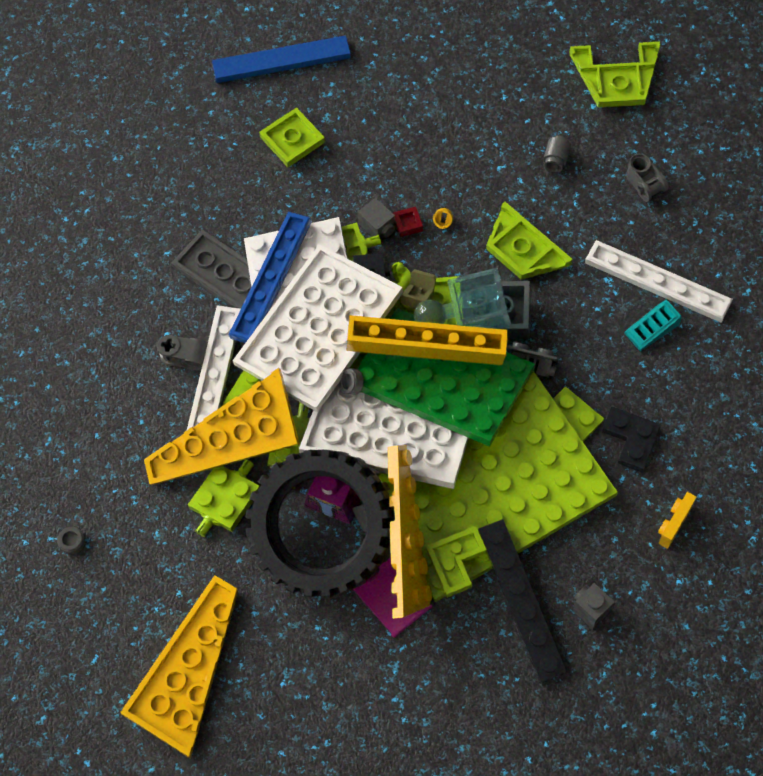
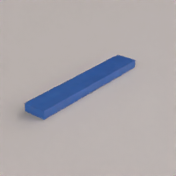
[212,35,351,83]
[228,212,312,343]

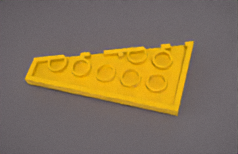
[144,368,300,485]
[388,444,432,618]
[120,575,238,759]

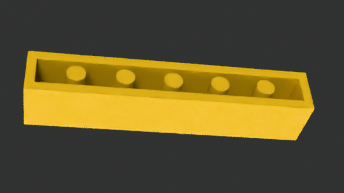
[346,315,507,365]

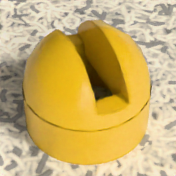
[433,208,453,229]

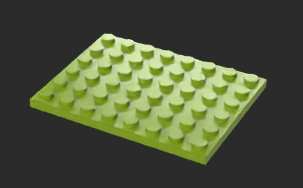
[378,371,618,602]

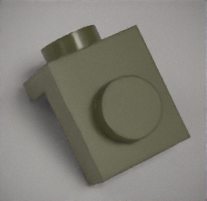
[400,269,436,310]

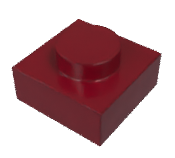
[393,206,423,237]

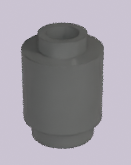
[543,136,571,173]

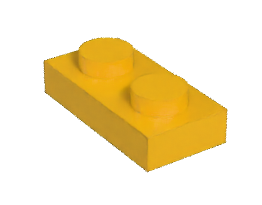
[658,492,696,549]

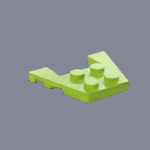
[569,41,660,107]

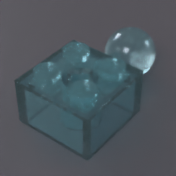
[414,268,511,329]

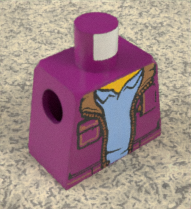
[304,476,360,524]

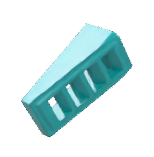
[624,300,682,352]

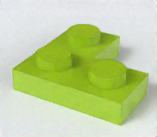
[426,526,487,597]

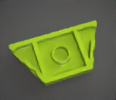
[486,202,573,280]

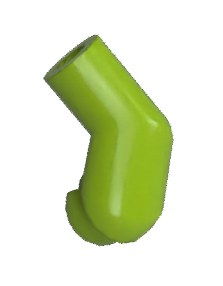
[391,262,411,297]

